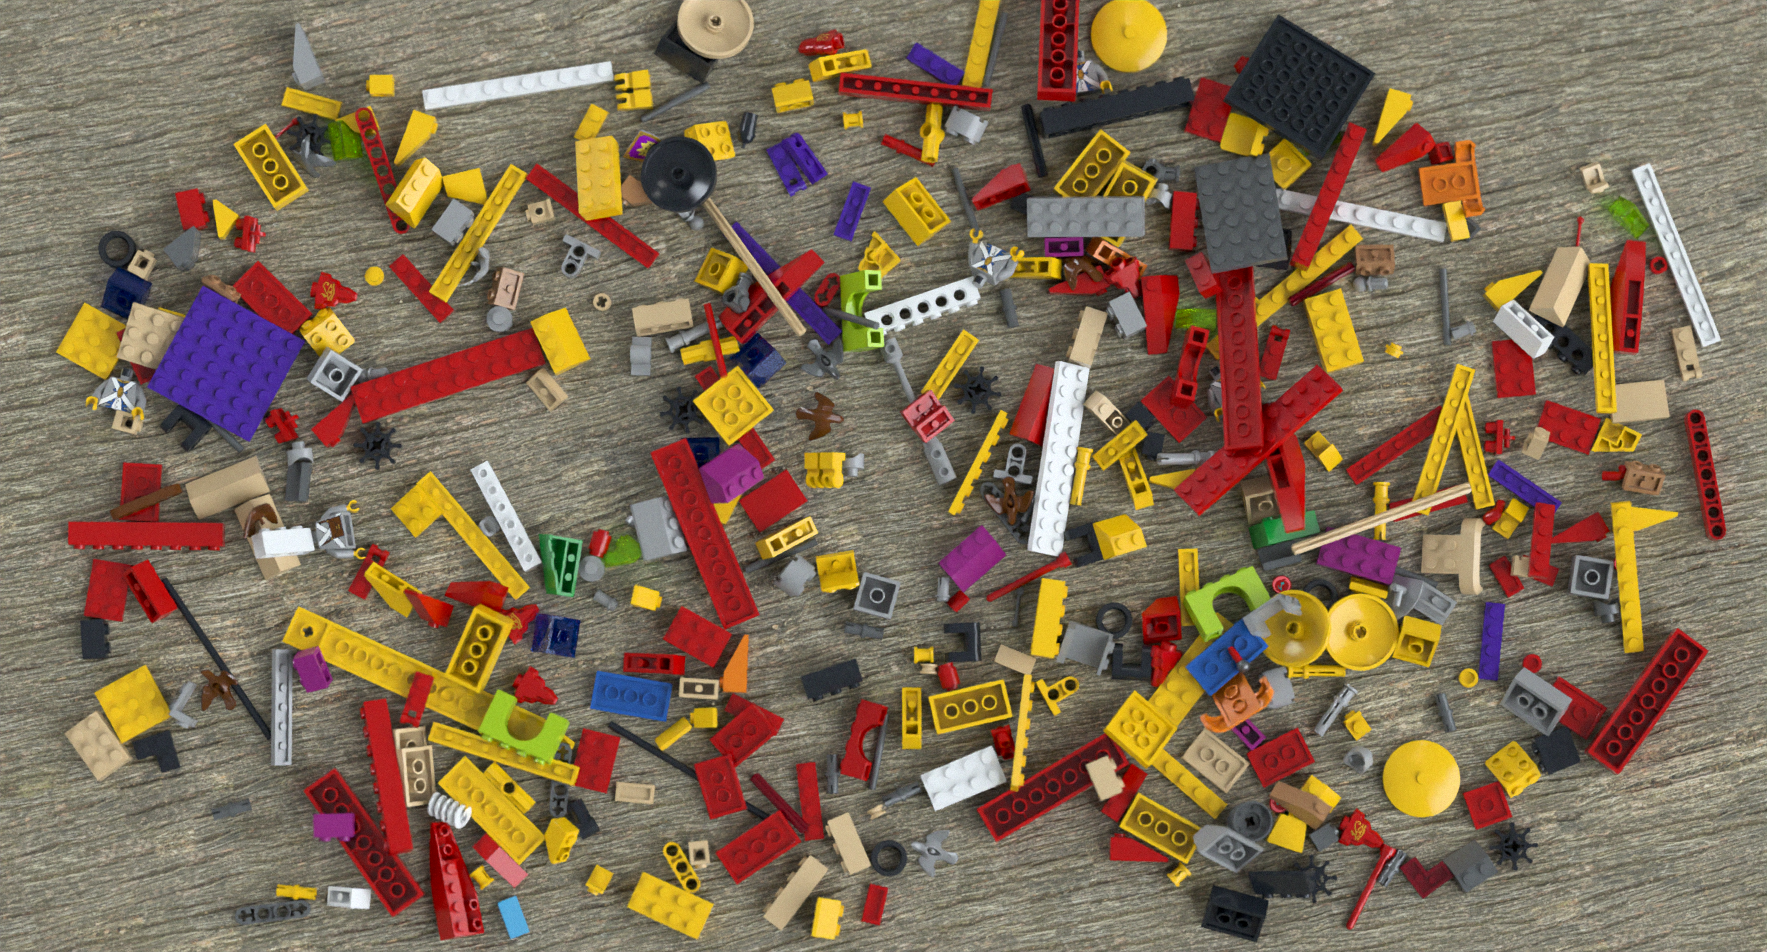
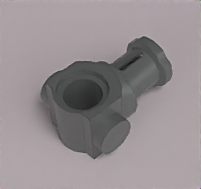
[1142,158,1180,186]
[721,272,754,314]

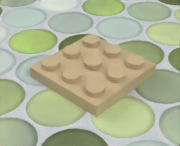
[117,302,184,369]

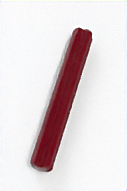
[1287,262,1355,307]
[750,773,809,834]

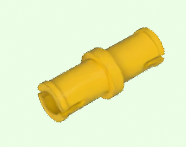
[276,884,317,900]

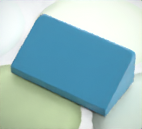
[497,896,530,939]

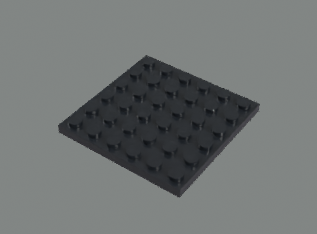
[1223,14,1376,161]

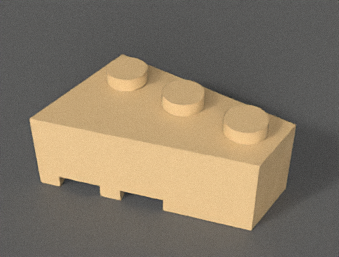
[1066,306,1108,370]

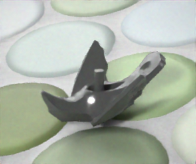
[292,135,336,178]
[800,338,844,380]

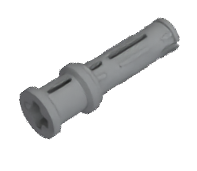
[665,316,723,353]
[1157,450,1215,468]
[1313,682,1358,737]

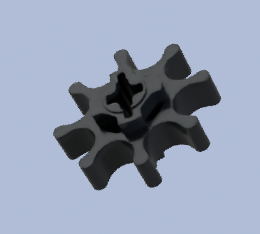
[287,114,335,156]
[954,366,1001,414]
[660,386,704,434]
[353,422,403,470]
[1488,822,1538,871]
[1294,855,1337,904]

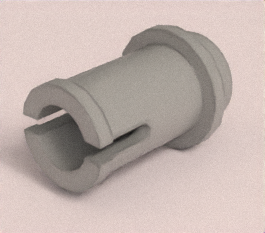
[1450,321,1476,340]
[935,577,950,602]
[593,590,619,612]

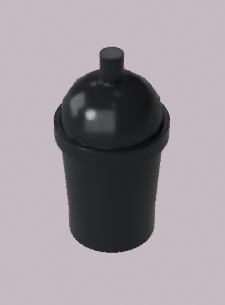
[737,112,758,149]

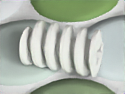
[428,792,472,829]

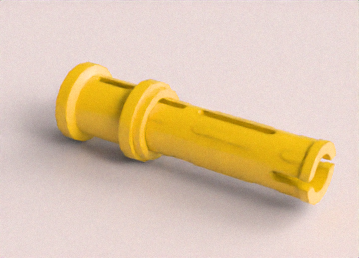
[1069,447,1093,506]
[1372,482,1390,540]
[1286,664,1346,679]

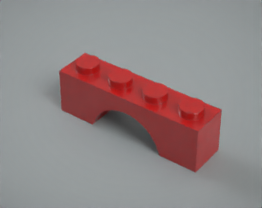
[1170,325,1210,407]
[840,699,888,781]

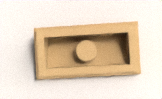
[526,368,568,412]
[994,644,1036,675]

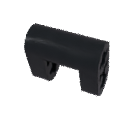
[159,404,213,453]
[1064,521,1104,568]
[944,622,982,663]
[1111,643,1152,682]

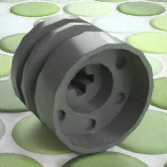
[1227,801,1273,842]

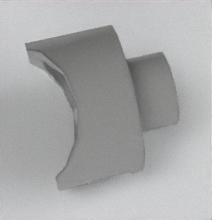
[1145,183,1173,209]
[486,306,513,333]
[286,441,314,466]
[842,453,864,477]
[579,556,605,582]
[1343,746,1373,775]

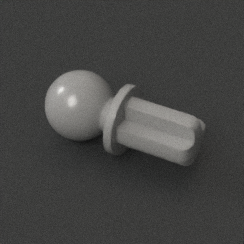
[678,210,704,231]
[1353,276,1388,292]
[356,367,389,383]

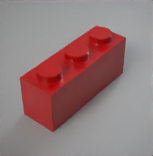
[1168,191,1200,252]
[122,559,177,624]

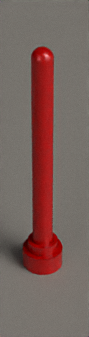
[986,551,1072,602]
[1346,843,1396,930]

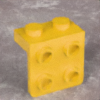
[1220,113,1269,157]
[684,121,735,161]
[299,307,355,357]
[815,550,859,593]
[1485,741,1541,799]

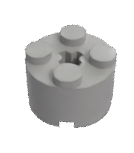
[944,106,989,145]
[773,553,816,598]
[1258,666,1295,709]

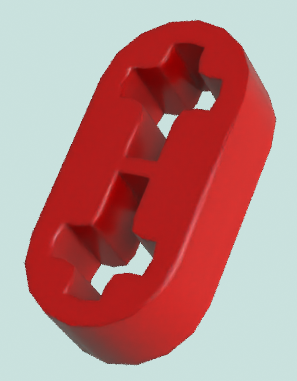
[814,273,840,307]

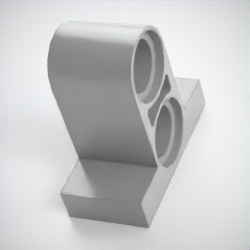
[561,234,601,279]
[630,337,652,376]
[993,444,1033,485]

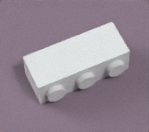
[1493,300,1554,359]
[252,526,315,559]

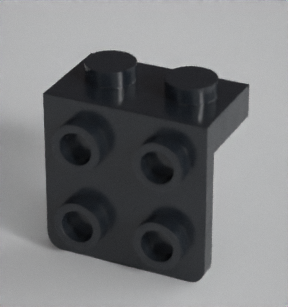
[1531,727,1580,776]

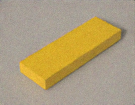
[281,87,342,121]
[1092,420,1148,471]

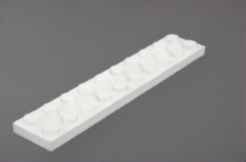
[1027,361,1089,557]

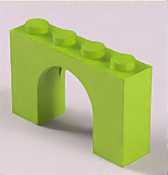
[840,270,884,352]
[1183,566,1271,642]
[478,689,570,766]

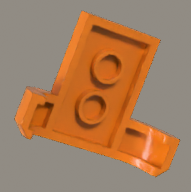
[1418,140,1485,218]
[1200,672,1274,733]

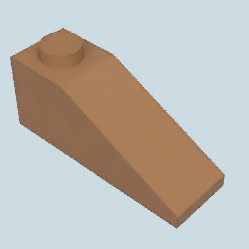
[1268,781,1333,830]

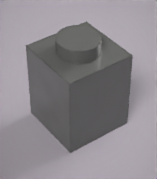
[1307,823,1339,852]

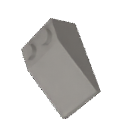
[292,23,326,90]

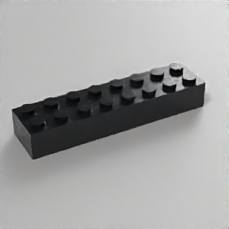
[1039,76,1195,140]

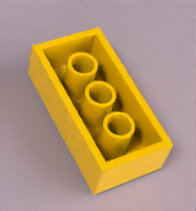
[233,124,309,211]
[1052,129,1131,197]
[575,135,623,220]
[1101,160,1158,247]
[1302,288,1364,374]
[1030,578,1068,659]
[444,604,514,693]
[928,679,1013,735]
[1118,793,1201,864]
[627,872,714,940]

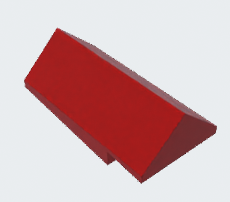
[1009,364,1055,447]

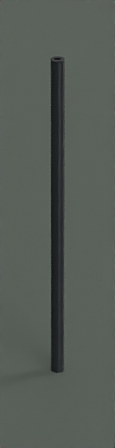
[162,578,271,740]
[608,721,770,820]

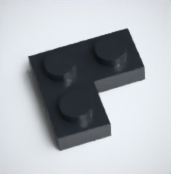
[132,730,181,773]

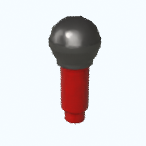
[1228,646,1250,673]

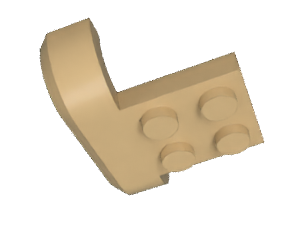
[1421,518,1485,595]

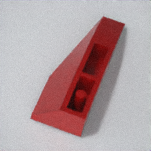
[1610,240,1646,355]
[718,249,825,344]
[1264,434,1305,533]
[430,822,485,941]

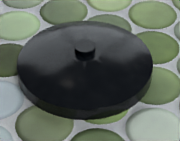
[641,136,717,213]

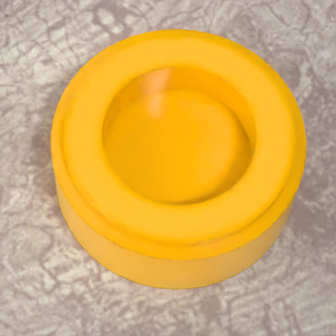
[1458,668,1478,688]

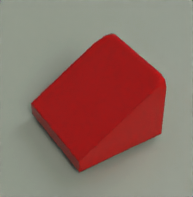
[1427,141,1454,166]
[947,590,970,613]

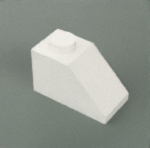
[327,886,371,909]

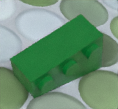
[1248,508,1320,550]
[538,534,583,597]

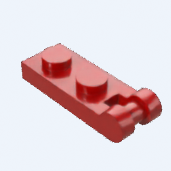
[1259,324,1291,381]
[348,543,390,600]
[399,671,435,728]

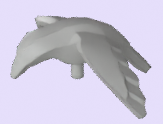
[460,247,490,286]
[911,830,958,877]

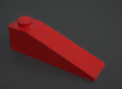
[1140,275,1180,355]

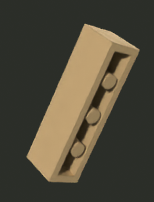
[763,855,828,931]

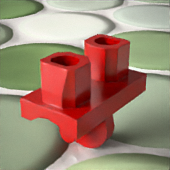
[234,216,266,253]
[265,408,299,444]
[1484,420,1515,456]
[991,724,1015,760]

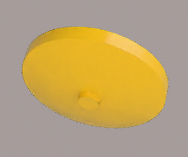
[1091,0,1167,73]
[1261,590,1331,667]
[1325,594,1399,671]
[1382,740,1460,817]

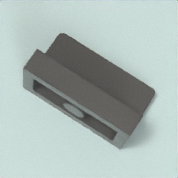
[285,462,312,503]
[1257,540,1302,572]

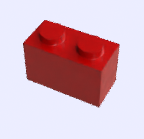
[175,188,210,232]
[1185,252,1223,299]

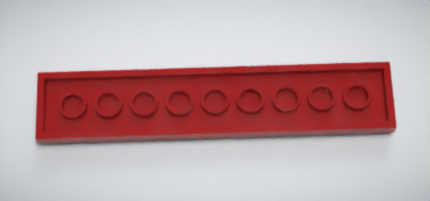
[1215,266,1264,451]
[350,328,546,424]
[1174,365,1343,516]
[650,438,760,630]

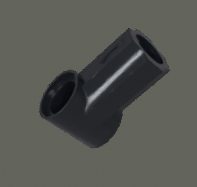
[567,798,600,840]

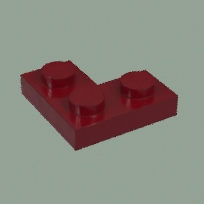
[1399,856,1454,899]

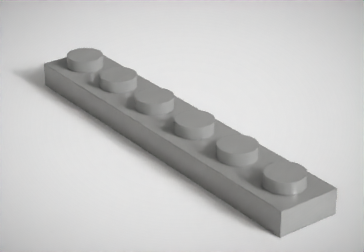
[271,649,293,766]

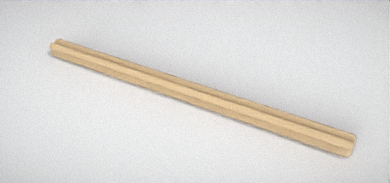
[702,197,806,336]
[1291,482,1472,555]

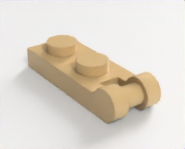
[1671,326,1702,382]

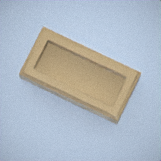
[615,782,655,804]

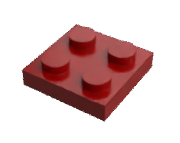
[1462,781,1512,830]

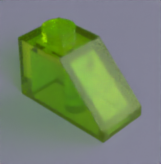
[328,120,363,162]
[1607,195,1650,240]
[1175,308,1216,331]

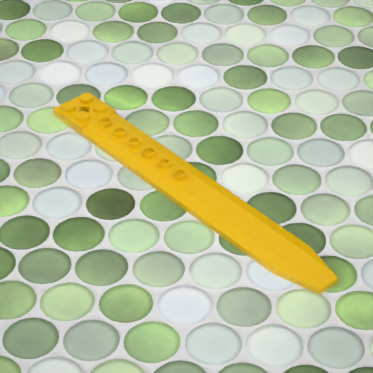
[282,606,575,760]

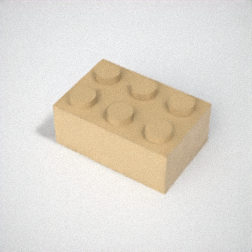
[64,711,133,781]

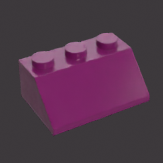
[699,443,764,503]
[938,525,1006,593]

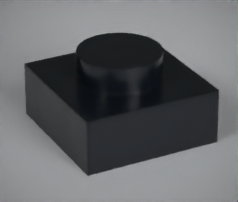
[1009,193,1033,216]

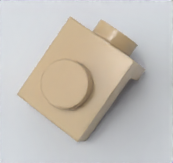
[1580,161,1609,194]

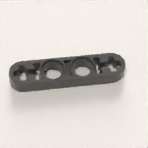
[979,482,1030,545]
[549,742,572,818]
[235,900,311,925]

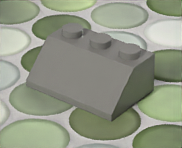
[630,496,687,561]
[1500,667,1572,736]
[1193,825,1264,873]

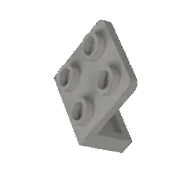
[169,681,198,729]

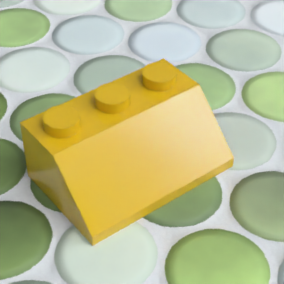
[385,157,444,229]
[882,177,951,246]
[530,308,590,376]

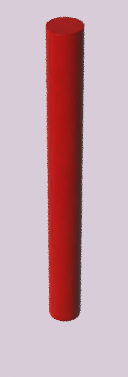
[703,303,728,378]

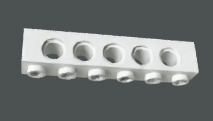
[864,276,981,336]
[471,461,542,572]

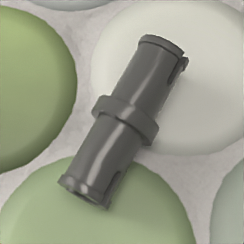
[999,288,1019,329]
[844,621,884,640]
[1434,692,1457,733]
[825,754,840,794]
[882,781,921,808]
[211,798,252,821]
[1377,848,1407,887]

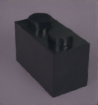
[80,619,111,660]

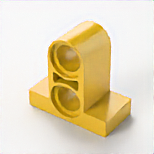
[1035,676,1079,716]

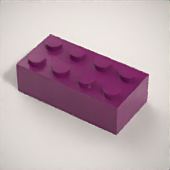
[1315,526,1401,586]

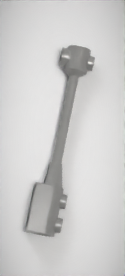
[879,337,957,486]

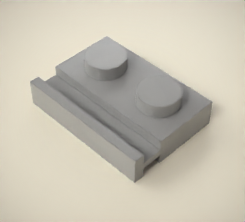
[1414,581,1457,625]

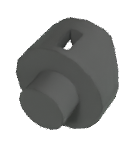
[1593,599,1620,623]

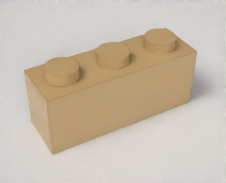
[632,298,694,337]
[825,813,871,875]

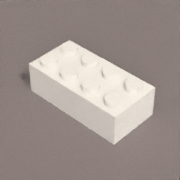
[920,746,1006,811]

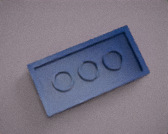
[1185,617,1269,696]
[590,671,673,722]

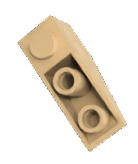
[1083,391,1131,436]

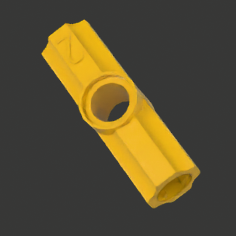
[920,104,945,163]
[680,336,740,365]
[483,762,536,814]

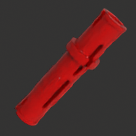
[881,133,935,167]

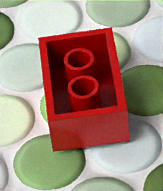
[663,606,732,668]

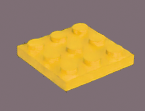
[56,302,126,380]
[693,366,774,446]
[95,665,172,743]
[1103,690,1178,769]

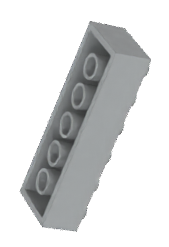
[1027,196,1145,237]

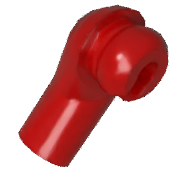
[1602,465,1627,481]
[1483,499,1506,525]

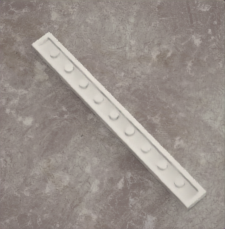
[422,61,614,110]
[1631,163,1721,348]
[1276,188,1447,243]

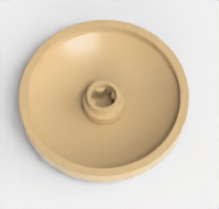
[677,0,754,59]

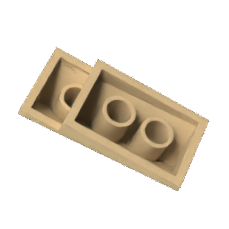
[1529,247,1591,327]
[185,456,270,520]
[234,494,301,580]
[393,726,436,807]

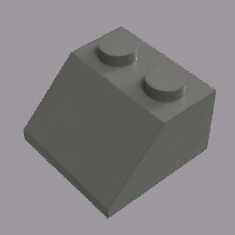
[163,226,201,272]
[1442,839,1498,893]

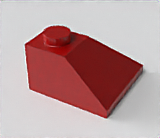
[1142,596,1182,644]

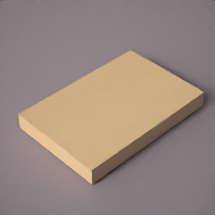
[1611,380,1670,424]
[1181,728,1250,794]

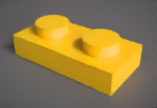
[574,103,609,141]
[1349,576,1388,599]

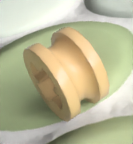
[593,293,611,311]
[920,664,937,674]
[867,804,886,820]

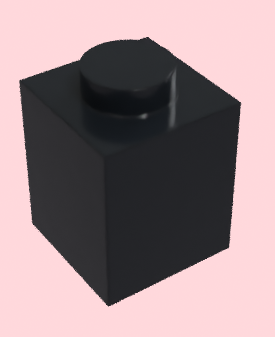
[1125,401,1155,431]
[1141,431,1165,461]

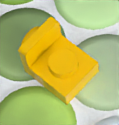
[1342,710,1372,741]
[585,865,614,896]

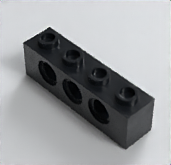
[1533,314,1593,376]

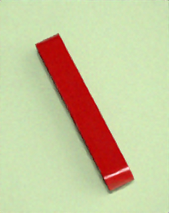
[355,107,410,234]
[1684,409,1726,541]

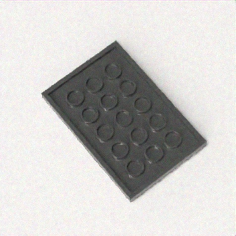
[1194,153,1288,274]

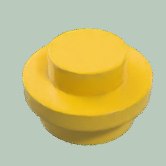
[365,267,384,286]
[1385,342,1404,358]

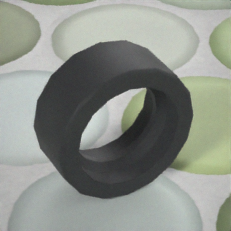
[98,231,136,268]
[1303,579,1338,611]
[1095,602,1132,639]
[871,840,907,877]

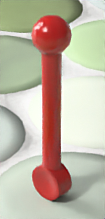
[275,118,299,139]
[1575,217,1584,247]

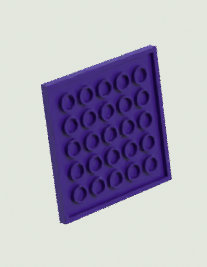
[147,286,305,442]

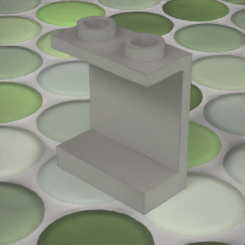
[1242,593,1303,638]
[1056,620,1115,676]

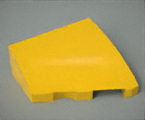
[442,168,488,205]
[858,231,901,278]
[1591,418,1642,452]

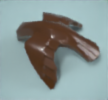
[1062,254,1103,290]
[796,392,844,441]
[984,476,1034,525]
[243,503,278,539]
[200,669,238,711]

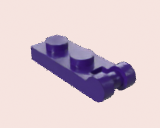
[781,132,828,185]
[766,142,807,197]

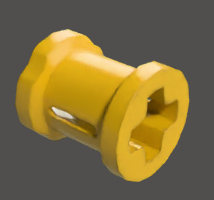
[843,111,863,130]
[914,646,934,664]
[1166,862,1192,887]
[469,865,494,890]

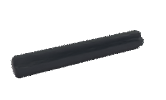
[1021,104,1048,178]

